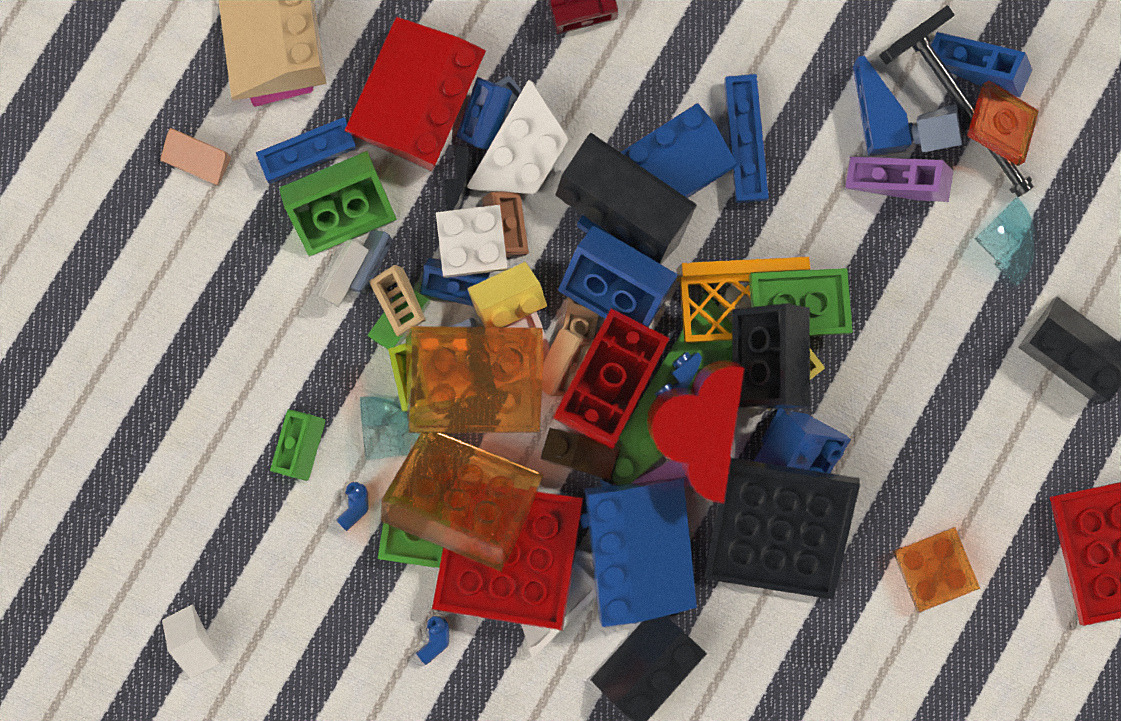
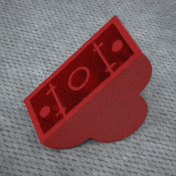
[553,309,669,449]
[647,361,744,503]

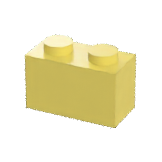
[467,262,547,333]

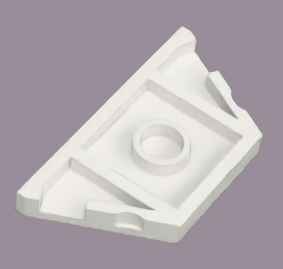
[467,80,569,194]
[521,549,596,657]

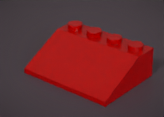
[345,17,486,172]

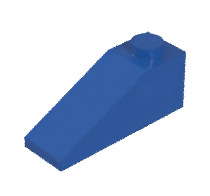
[924,32,1033,98]
[853,56,914,157]

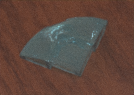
[974,197,1035,286]
[360,397,432,461]

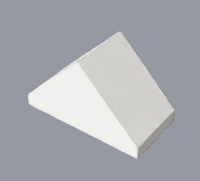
[162,605,221,679]

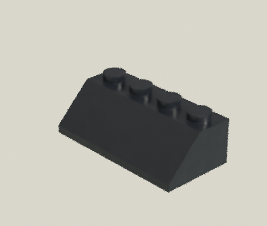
[555,133,697,264]

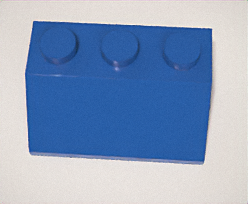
[621,103,737,198]
[558,225,678,327]

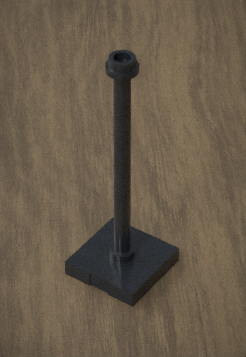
[879,5,1034,197]

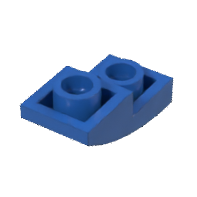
[652,351,702,403]

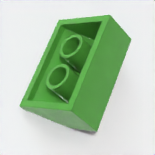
[279,151,397,256]

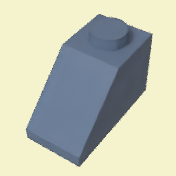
[912,104,962,152]

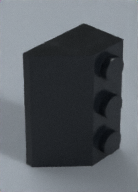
[1018,296,1121,405]
[732,303,810,409]
[590,616,708,721]

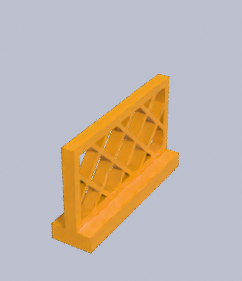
[677,257,810,343]

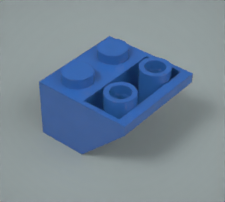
[754,410,851,473]

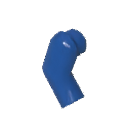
[336,482,369,531]
[416,616,449,665]

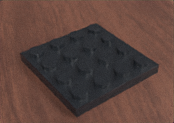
[704,458,860,600]

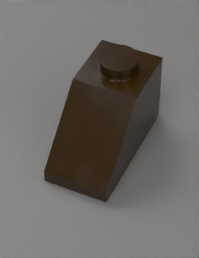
[540,427,620,481]

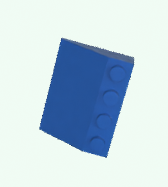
[585,477,697,627]

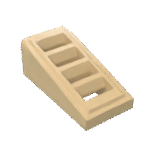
[369,265,426,337]

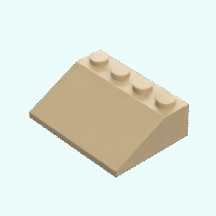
[219,0,327,101]

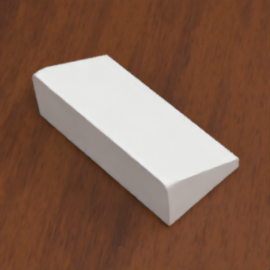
[317,240,369,306]

